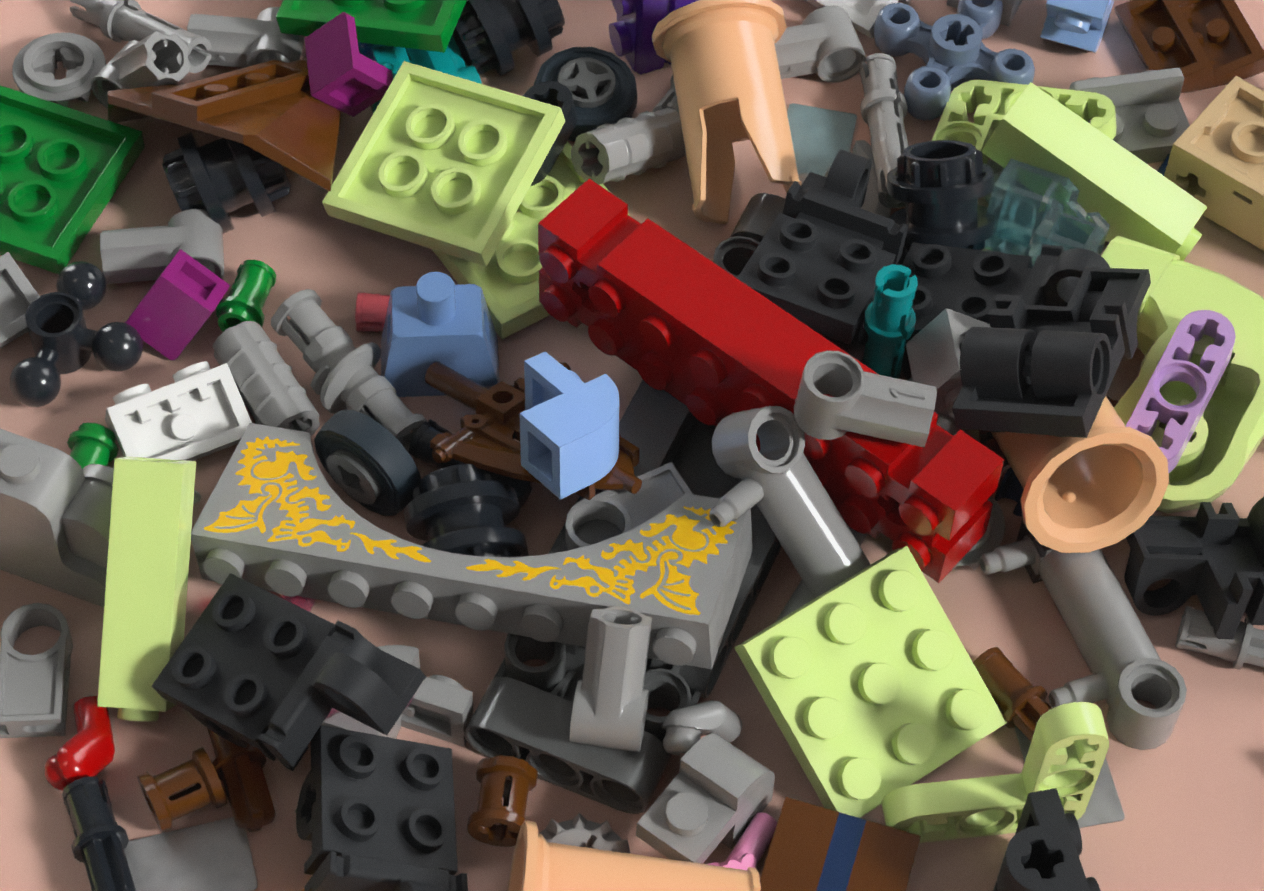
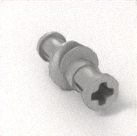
[271,289,428,453]

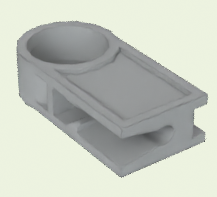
[565,462,692,550]
[0,603,73,738]

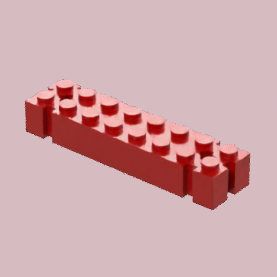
[538,178,1004,583]

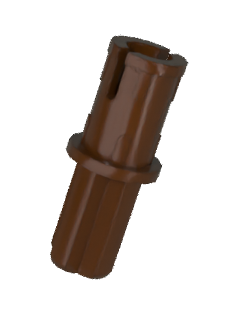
[973,647,1052,741]
[207,728,276,832]

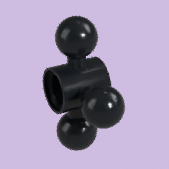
[10,261,143,407]

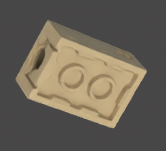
[1164,76,1264,251]

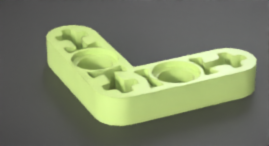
[932,80,1117,164]
[881,702,1109,843]

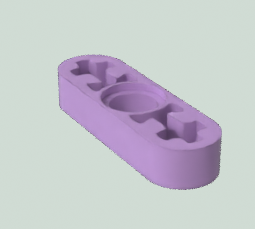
[1126,310,1236,473]

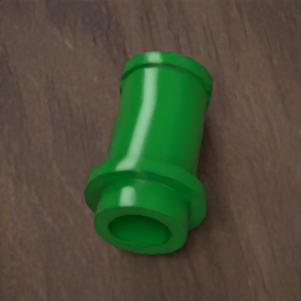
[216,260,276,332]
[67,423,119,469]

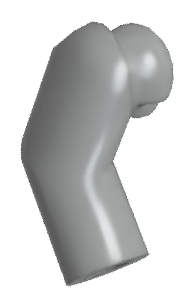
[661,700,742,756]

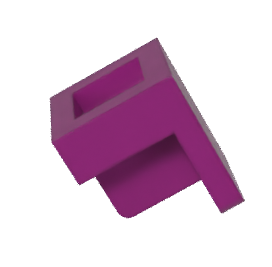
[304,12,393,117]
[125,249,230,360]

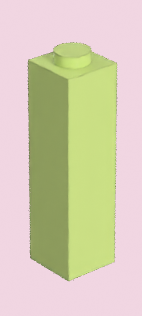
[981,82,1207,261]
[97,456,196,721]

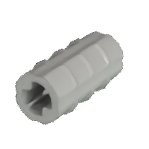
[571,108,686,185]
[213,321,320,436]

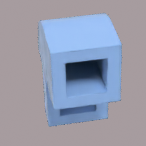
[1040,0,1115,53]
[520,351,619,500]

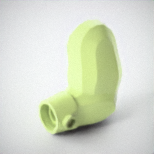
[1101,236,1264,514]

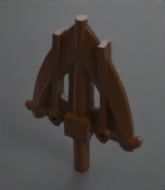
[425,362,642,501]

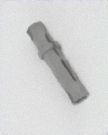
[70,0,212,73]
[859,53,909,208]

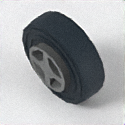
[534,47,637,142]
[314,409,421,516]

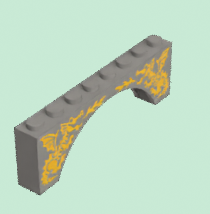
[191,423,753,670]

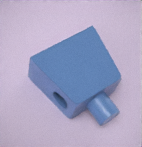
[381,272,500,397]

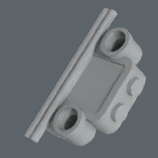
[0,429,190,607]

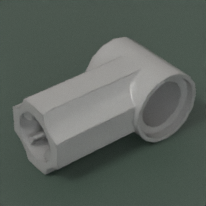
[775,6,866,83]
[187,7,305,68]
[91,31,191,109]
[100,209,224,284]
[794,351,937,447]
[569,606,652,752]

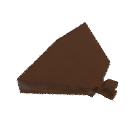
[108,56,341,192]

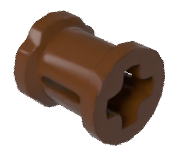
[137,747,227,833]
[467,755,538,847]

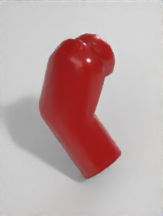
[44,696,115,791]

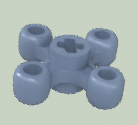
[874,0,1035,121]

